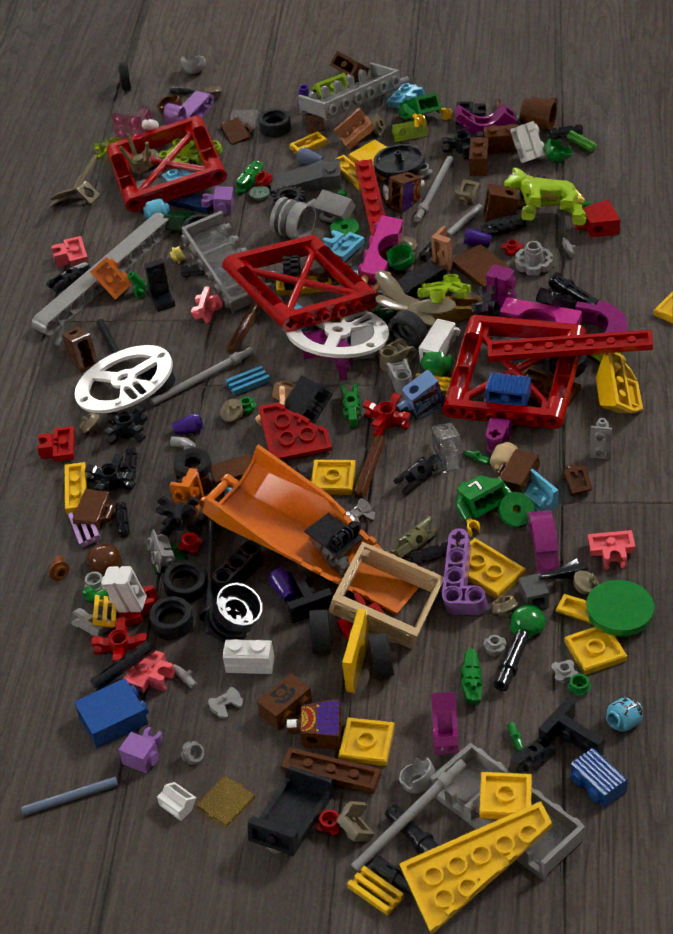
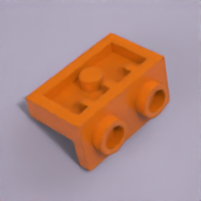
[90,257,132,300]
[169,468,204,517]

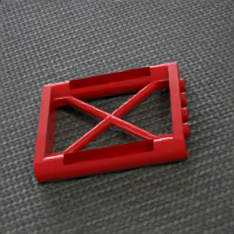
[106,116,227,212]
[222,235,379,332]
[442,315,586,429]

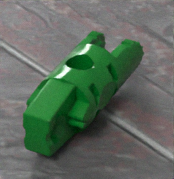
[235,160,264,195]
[340,384,362,428]
[460,648,483,705]

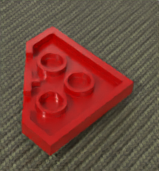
[258,402,332,461]

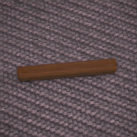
[226,301,262,354]
[354,435,385,499]

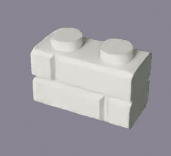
[510,121,545,163]
[101,566,147,612]
[223,639,274,674]

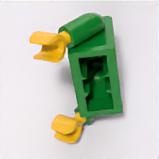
[398,92,452,127]
[456,475,518,537]

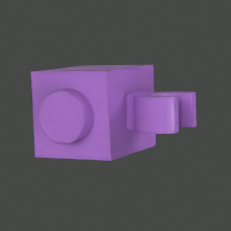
[201,186,234,214]
[119,727,163,774]

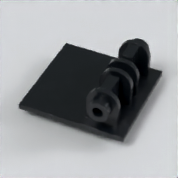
[284,375,333,424]
[304,513,363,558]

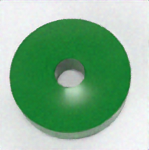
[330,218,360,238]
[498,492,534,528]

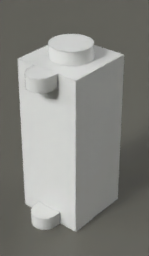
[419,319,461,363]

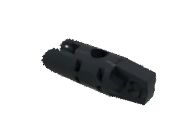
[481,213,527,236]
[46,262,90,293]
[393,453,440,495]
[508,738,556,774]

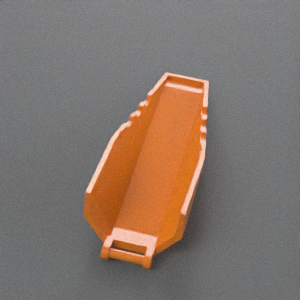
[199,444,420,615]

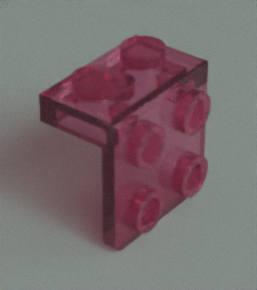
[111,106,153,141]

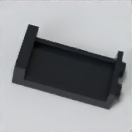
[248,766,332,856]

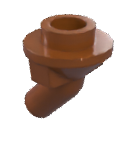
[49,555,69,581]

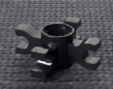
[442,124,484,160]
[472,285,502,317]
[103,405,148,445]
[85,453,136,492]
[155,496,203,536]

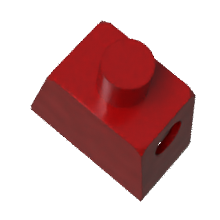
[574,199,620,237]

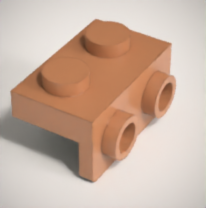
[334,108,376,150]

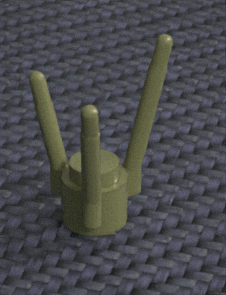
[119,133,151,173]

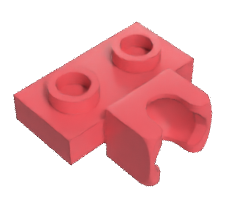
[51,236,89,267]
[587,530,635,571]
[123,650,175,693]

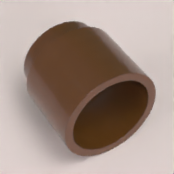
[520,97,557,131]

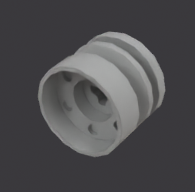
[270,197,316,239]

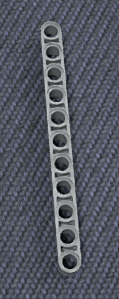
[31,212,172,336]

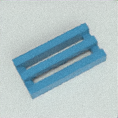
[226,366,270,396]

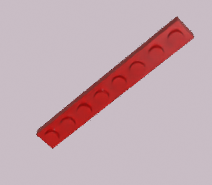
[354,159,393,258]
[488,329,653,362]

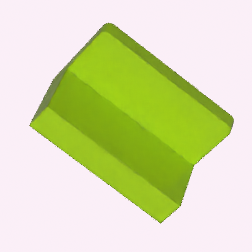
[311,73,347,99]

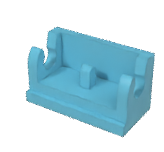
[524,469,558,511]

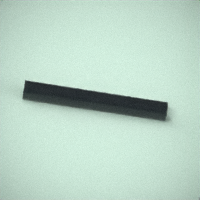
[97,319,120,353]

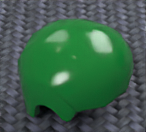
[545,139,573,163]
[386,244,415,271]
[421,351,453,377]
[509,605,546,640]

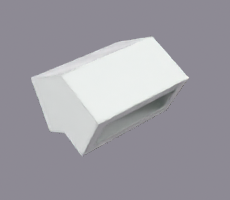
[157,782,196,821]

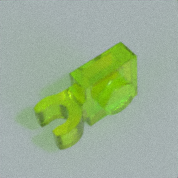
[93,136,121,157]

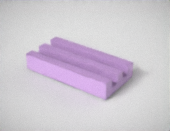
[68,512,101,548]

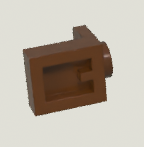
[302,113,325,133]
[561,464,593,496]

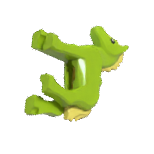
[504,168,586,225]

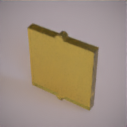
[196,775,255,827]

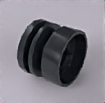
[205,583,262,642]

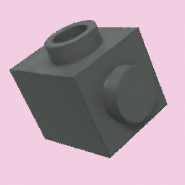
[519,573,551,610]

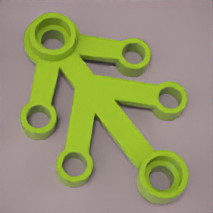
[159,138,222,164]
[417,274,471,303]

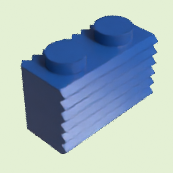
[485,372,531,406]
[571,748,628,808]

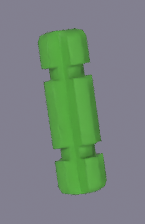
[566,131,597,152]

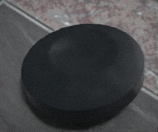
[374,144,425,178]

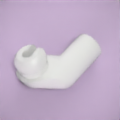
[142,119,159,131]

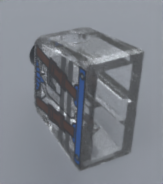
[431,423,463,473]

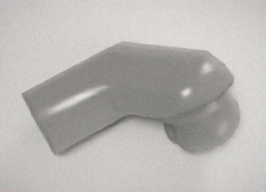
[170,437,196,450]

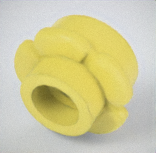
[170,246,185,264]

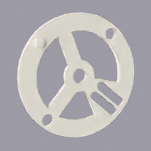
[286,311,389,358]
[75,345,173,413]

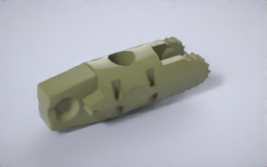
[390,516,439,558]

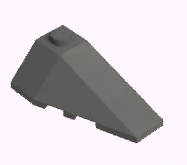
[271,159,341,193]

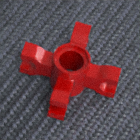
[363,393,411,436]
[91,617,147,663]

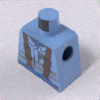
[396,370,444,419]

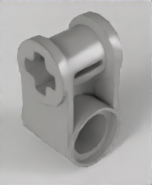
[386,359,412,395]

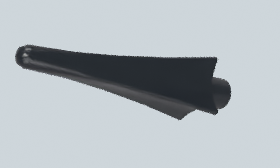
[539,559,588,580]

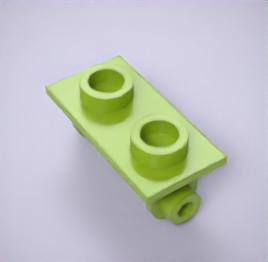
[391,119,428,142]

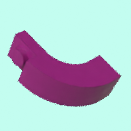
[454,104,518,135]
[575,300,628,333]
[302,330,353,381]
[527,510,560,575]
[431,692,459,755]

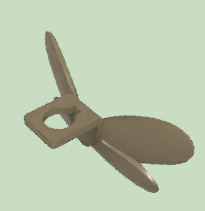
[50,154,100,206]
[375,270,456,326]

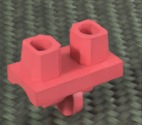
[191,286,223,323]

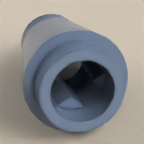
[296,147,323,165]

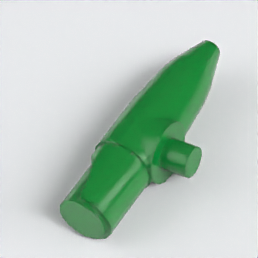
[463,450,490,465]
[507,722,524,751]

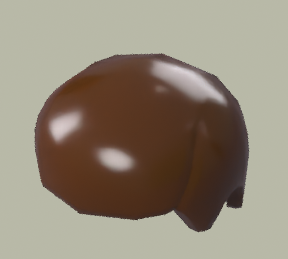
[157,94,182,115]
[87,543,122,576]

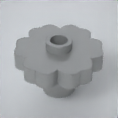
[515,241,553,275]

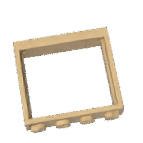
[328,542,444,649]

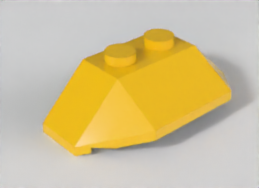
[595,353,643,413]

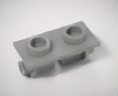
[590,418,612,460]
[147,529,176,573]

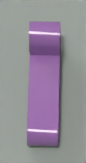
[164,91,214,125]
[442,528,488,615]

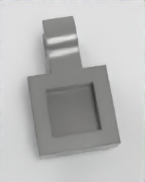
[72,608,112,636]

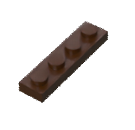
[281,747,382,794]

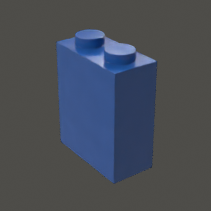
[74,678,149,748]

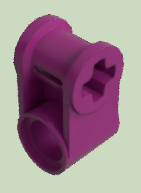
[485,418,512,455]

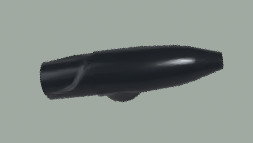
[170,87,194,94]

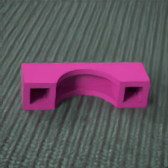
[358,215,403,285]
[500,297,582,326]

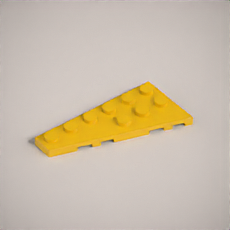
[399,801,553,934]

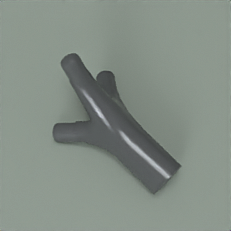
[53,320,67,350]

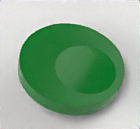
[586,580,654,636]

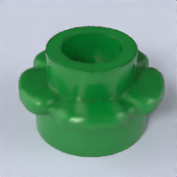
[239,397,256,415]
[568,673,591,696]

